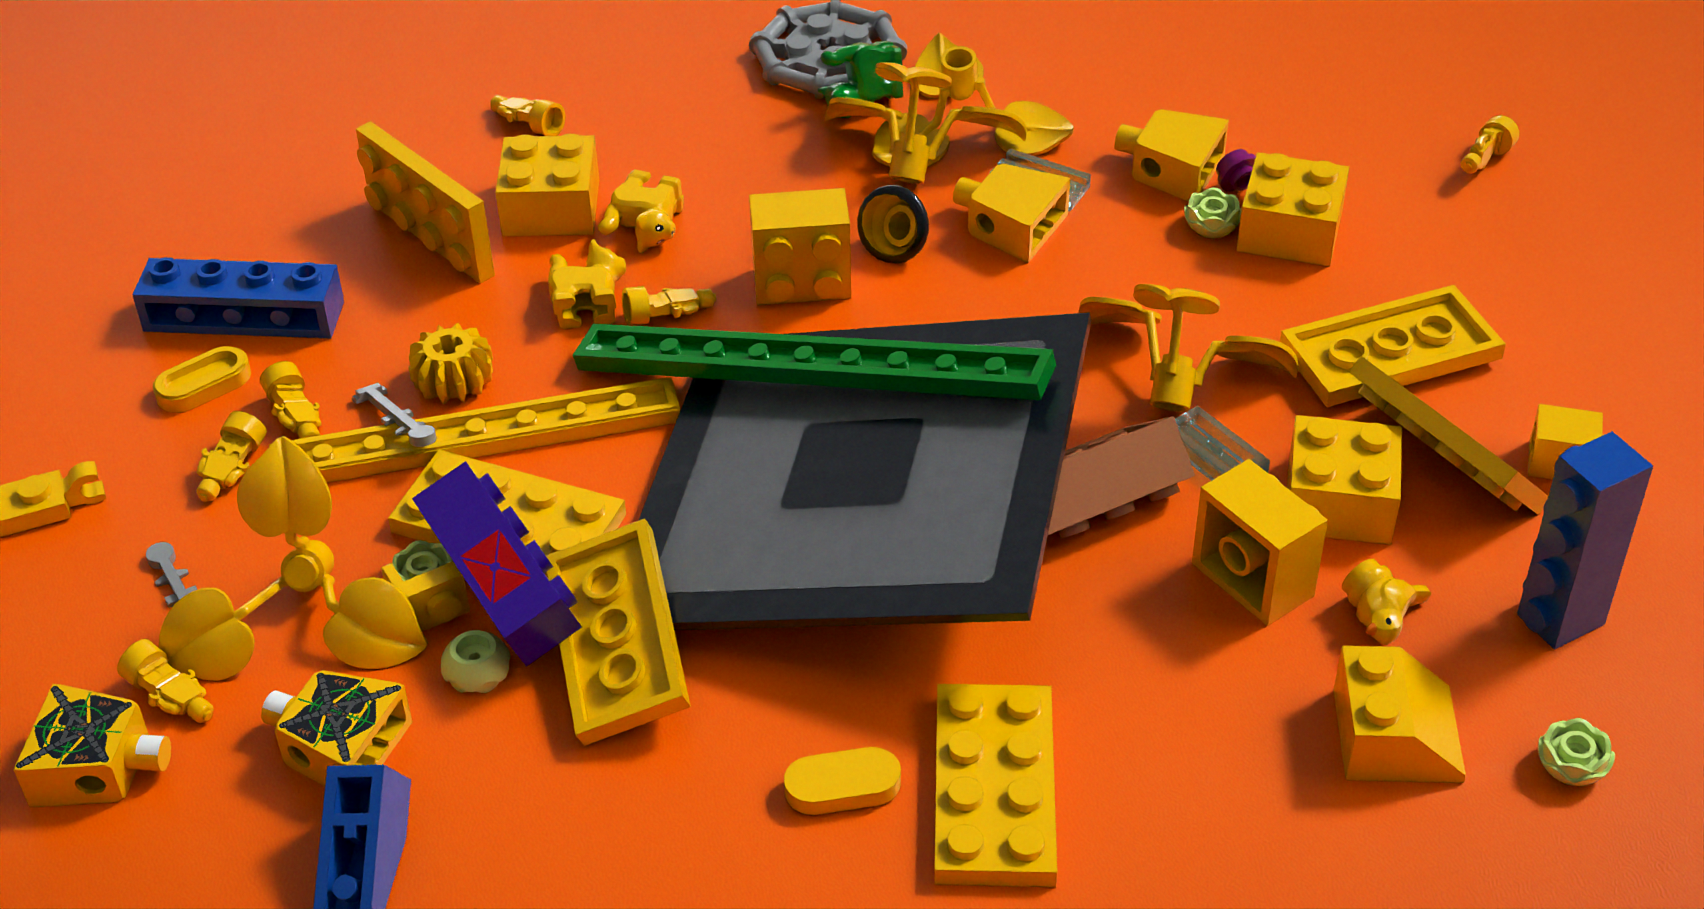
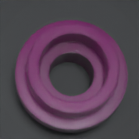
[1216,149,1256,191]

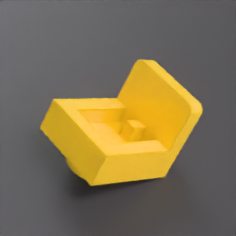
[381,561,470,632]

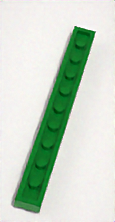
[572,324,1056,400]

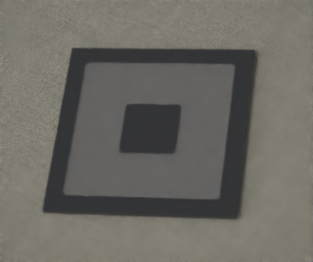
[639,312,1092,630]

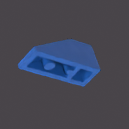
[313,764,411,909]

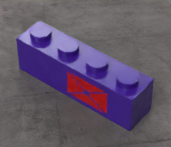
[412,461,582,667]

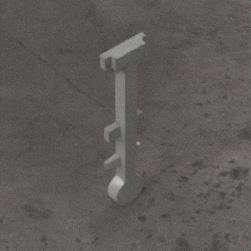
[351,383,437,447]
[146,542,198,608]

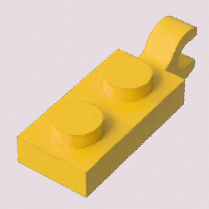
[0,461,106,537]

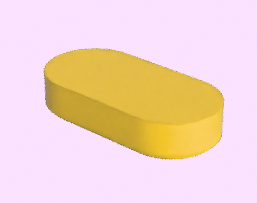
[153,346,251,413]
[784,747,901,815]

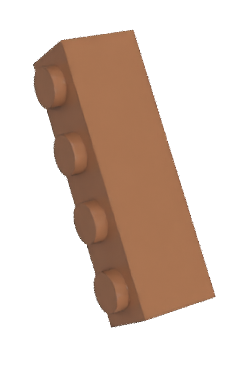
[1048,416,1195,538]

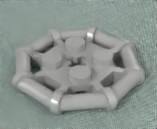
[749,0,908,99]

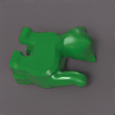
[818,41,903,119]

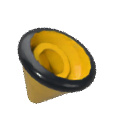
[857,185,929,264]

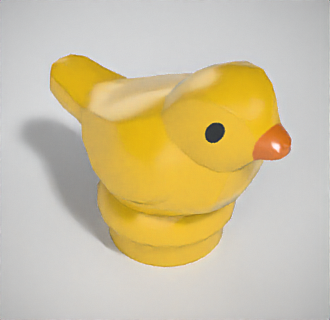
[1342,559,1431,645]

